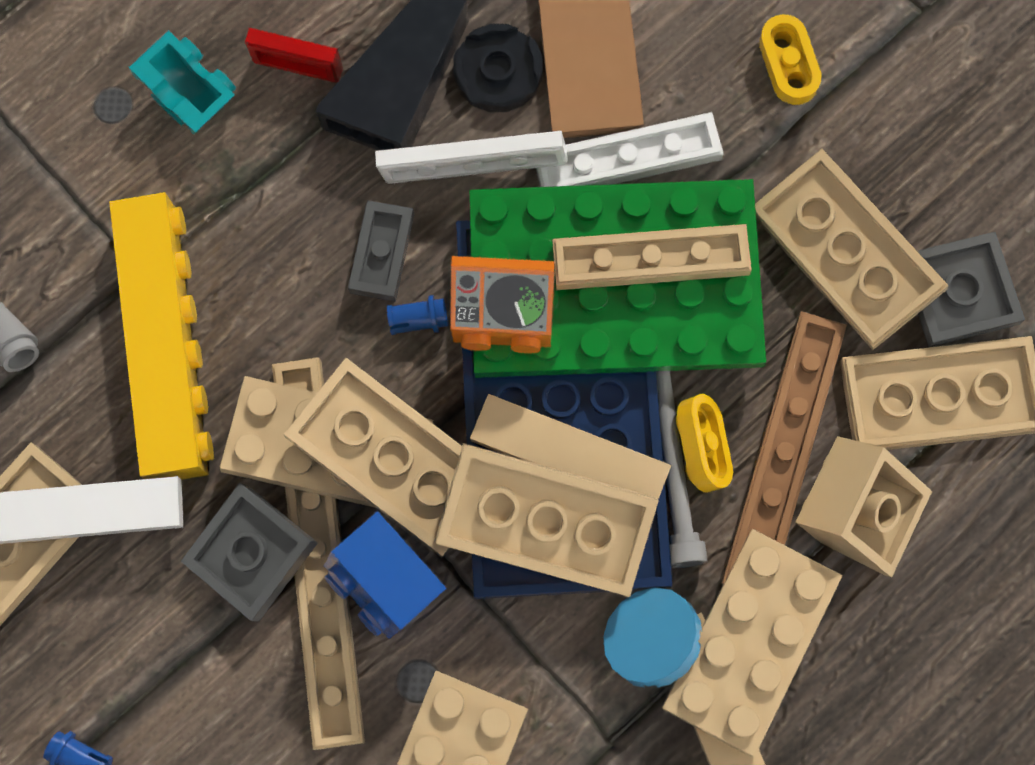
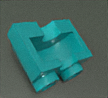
[129,30,236,134]

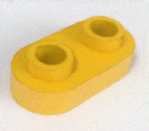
[759,14,821,105]
[676,394,733,493]

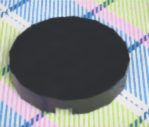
[453,24,542,112]

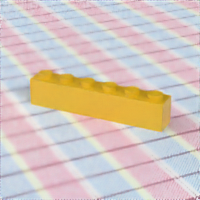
[109,192,214,480]

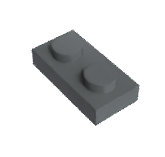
[348,200,415,302]

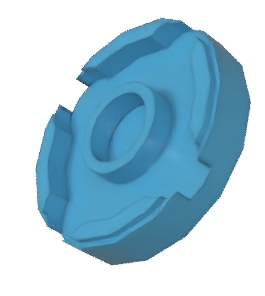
[603,587,702,688]

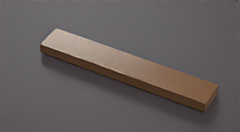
[721,311,847,585]

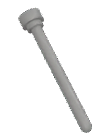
[656,371,708,568]

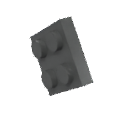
[917,232,1025,347]
[181,483,318,622]

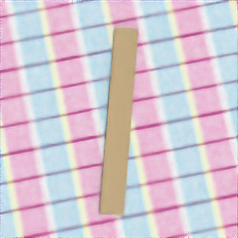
[272,357,365,750]

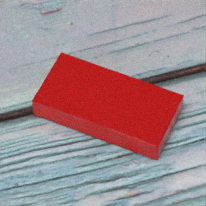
[245,28,343,83]

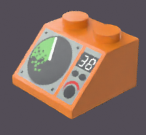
[450,256,555,353]

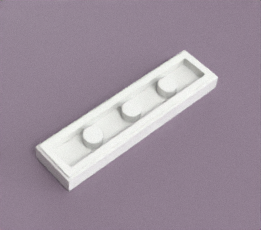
[536,112,723,187]
[375,131,568,184]
[0,476,183,544]

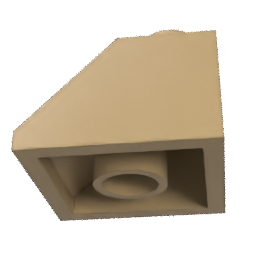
[795,436,932,577]

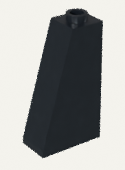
[316,0,469,151]

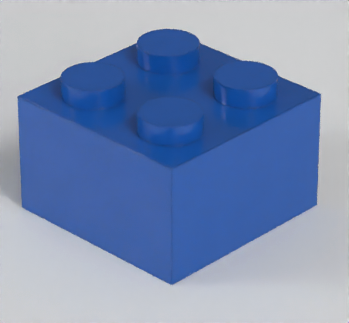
[324,511,446,639]

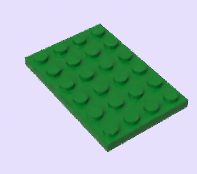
[469,179,767,378]

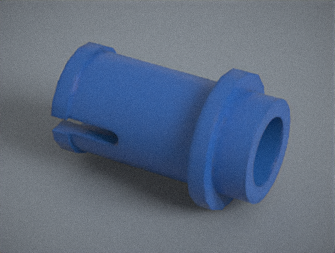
[387,295,448,336]
[43,731,113,765]

